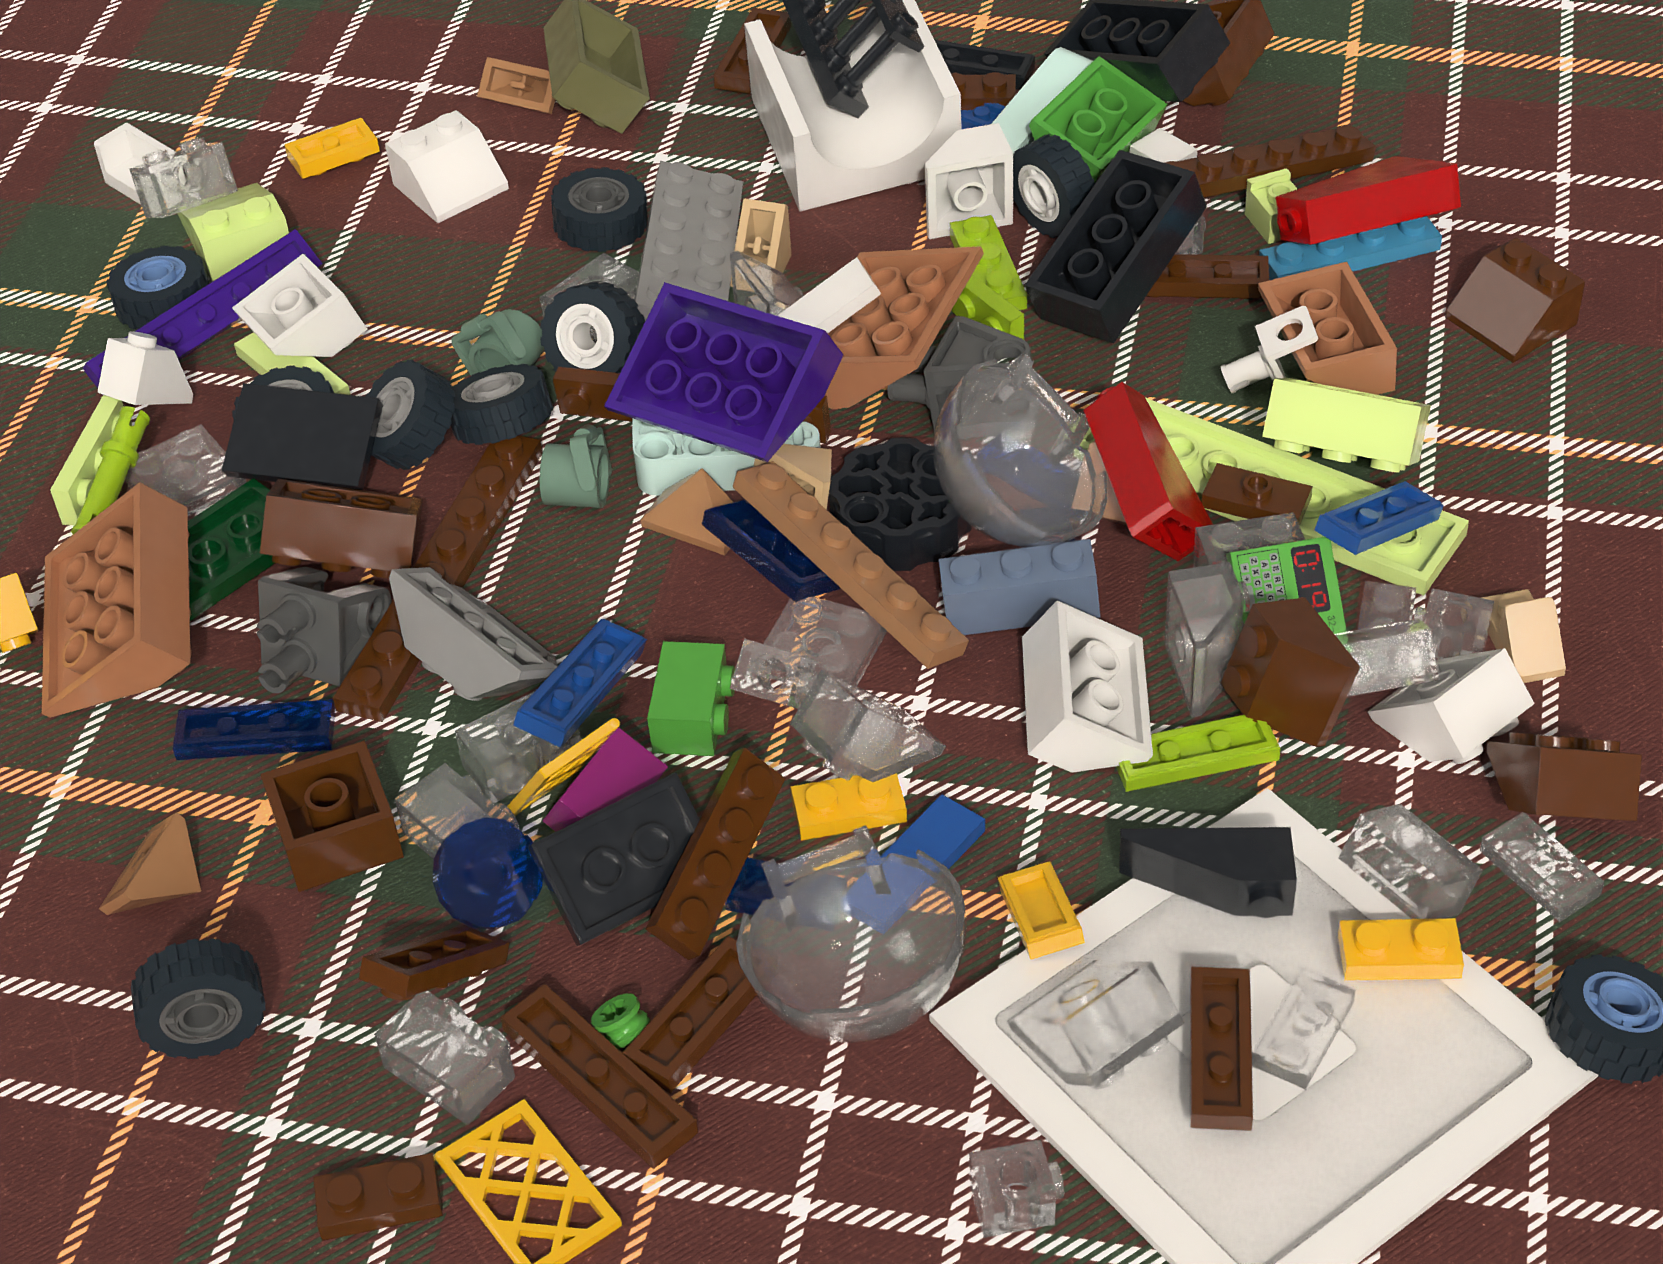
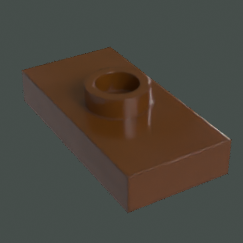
[1202,463,1313,531]

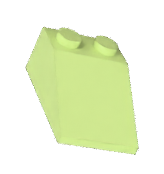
[176,183,289,283]

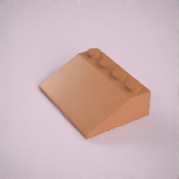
[825,246,984,409]
[42,482,192,718]

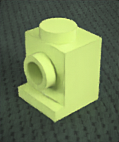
[1245,168,1297,244]

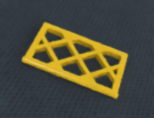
[501,718,620,822]
[434,1099,622,1264]

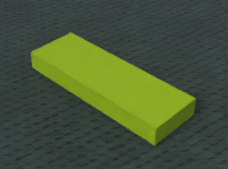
[1116,715,1280,792]

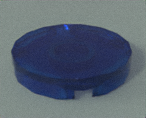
[432,817,543,929]

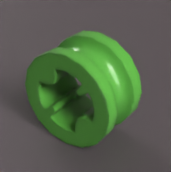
[591,993,650,1049]

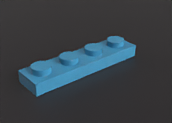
[1259,216,1442,280]

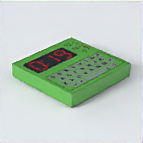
[1226,537,1348,639]

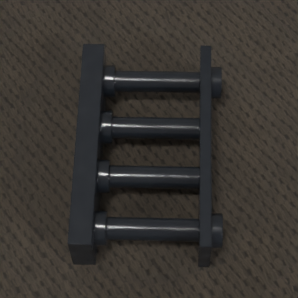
[782,0,925,118]

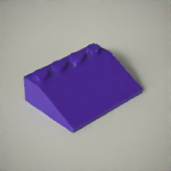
[604,282,843,462]

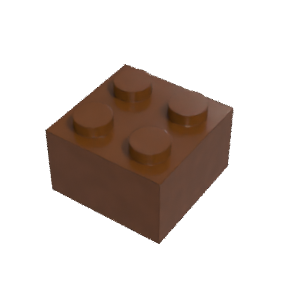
[260,740,404,892]

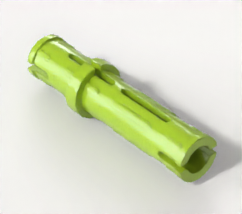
[71,406,150,534]

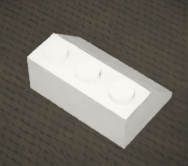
[1022,601,1153,773]

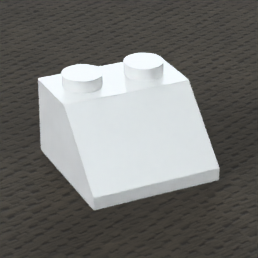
[385,110,509,223]
[925,123,1013,239]
[232,254,368,357]
[1368,648,1534,764]

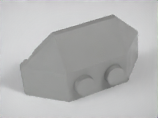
[389,567,558,701]

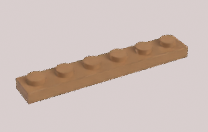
[732,461,969,669]

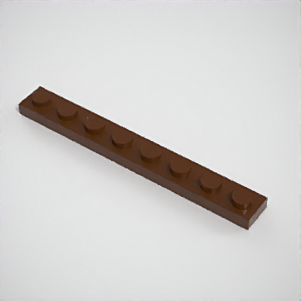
[333,435,543,722]

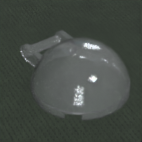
[933,352,1108,548]
[736,825,967,1043]

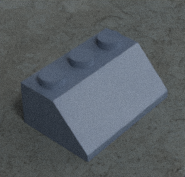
[939,539,1100,635]

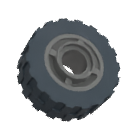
[551,167,647,252]
[131,938,266,1059]

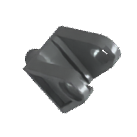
[887,316,1040,438]
[256,567,391,693]

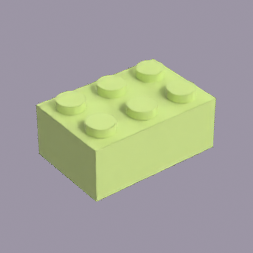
[1262,378,1431,473]

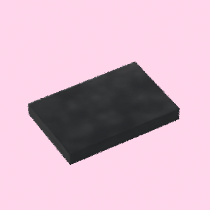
[222,383,383,490]
[527,772,700,946]

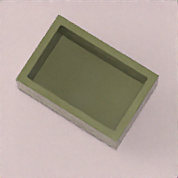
[543,0,650,134]

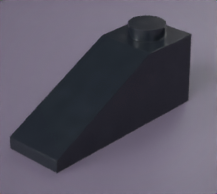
[1119,827,1297,918]

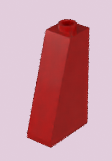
[1276,156,1461,245]
[1083,382,1218,561]

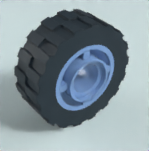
[107,246,209,330]
[1545,955,1663,1084]

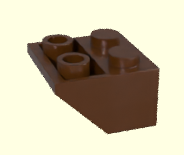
[1487,732,1642,821]

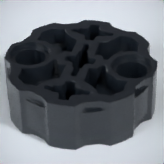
[829,437,973,571]

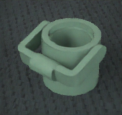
[451,309,545,376]
[539,424,612,508]

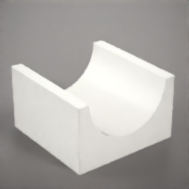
[744,0,961,212]

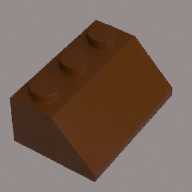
[1183,0,1275,106]
[260,479,423,579]

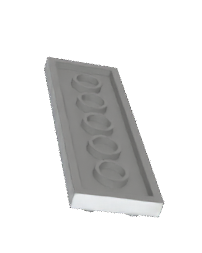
[635,160,743,321]

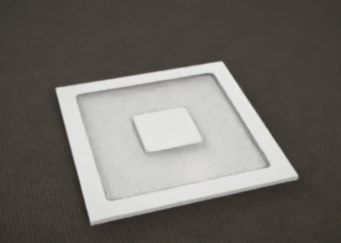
[929,788,1598,1264]

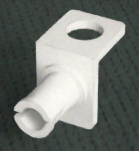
[1220,306,1318,394]

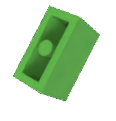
[647,641,736,756]

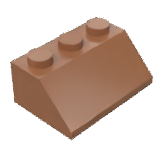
[1258,262,1397,395]

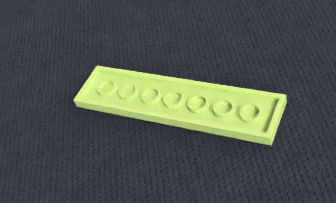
[1071,398,1469,596]

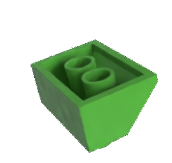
[1029,56,1167,184]

